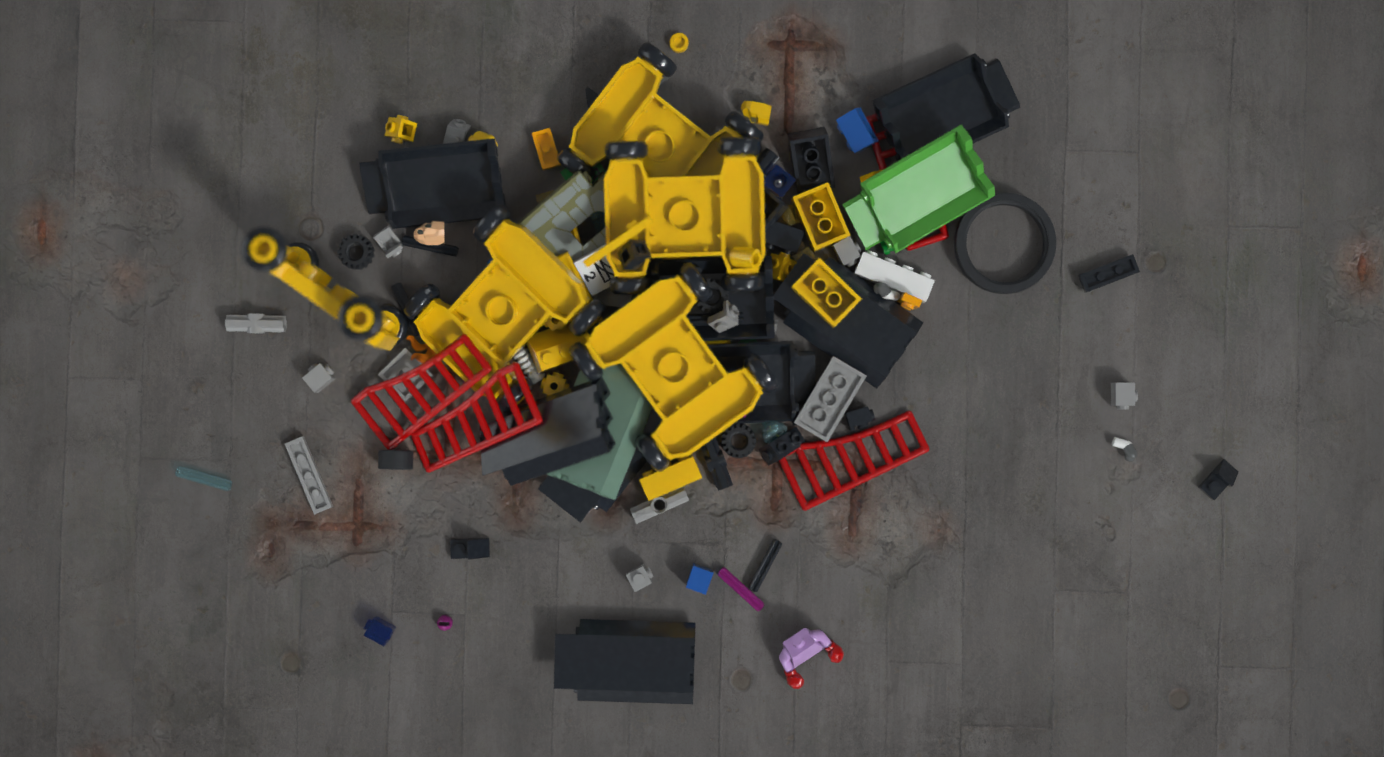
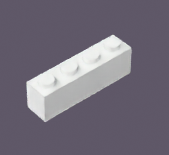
[854,250,935,303]

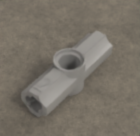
[225,314,287,334]
[630,487,689,524]

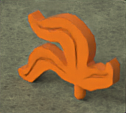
[406,335,436,363]

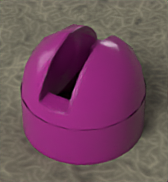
[437,615,453,631]

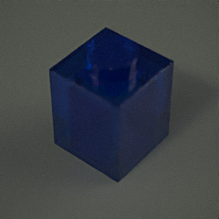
[364,616,396,646]

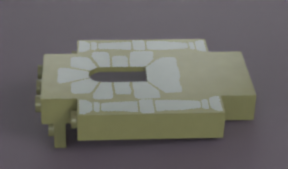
[516,169,607,291]

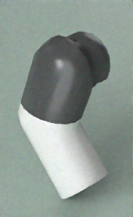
[873,282,900,300]
[1112,437,1137,462]

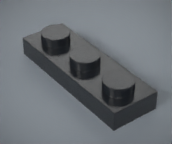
[1078,254,1140,293]

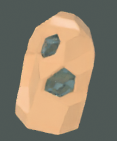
[414,221,444,245]

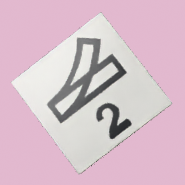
[573,244,617,296]

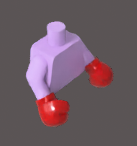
[779,628,844,689]

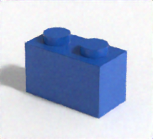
[836,107,879,154]

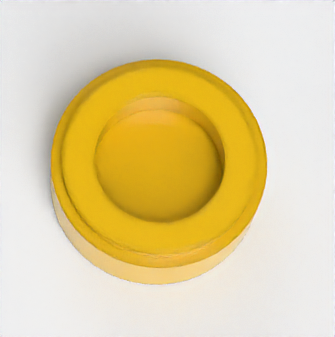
[669,33,688,53]

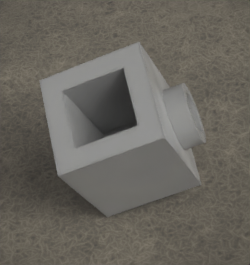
[832,236,861,268]
[302,363,336,393]
[1111,383,1138,410]
[626,564,654,592]

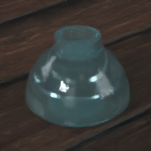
[762,421,787,443]

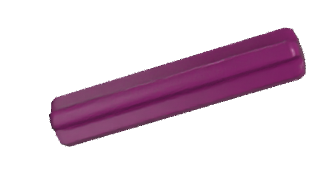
[717,567,764,611]

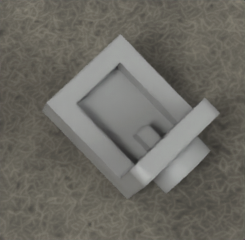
[443,119,471,144]
[373,225,403,258]
[708,300,739,333]

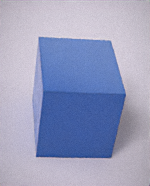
[686,563,714,595]

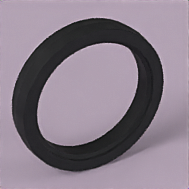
[954,193,1056,294]

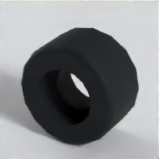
[378,450,413,470]

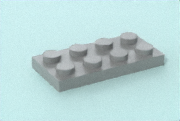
[794,356,866,442]

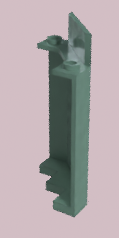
[547,363,653,500]

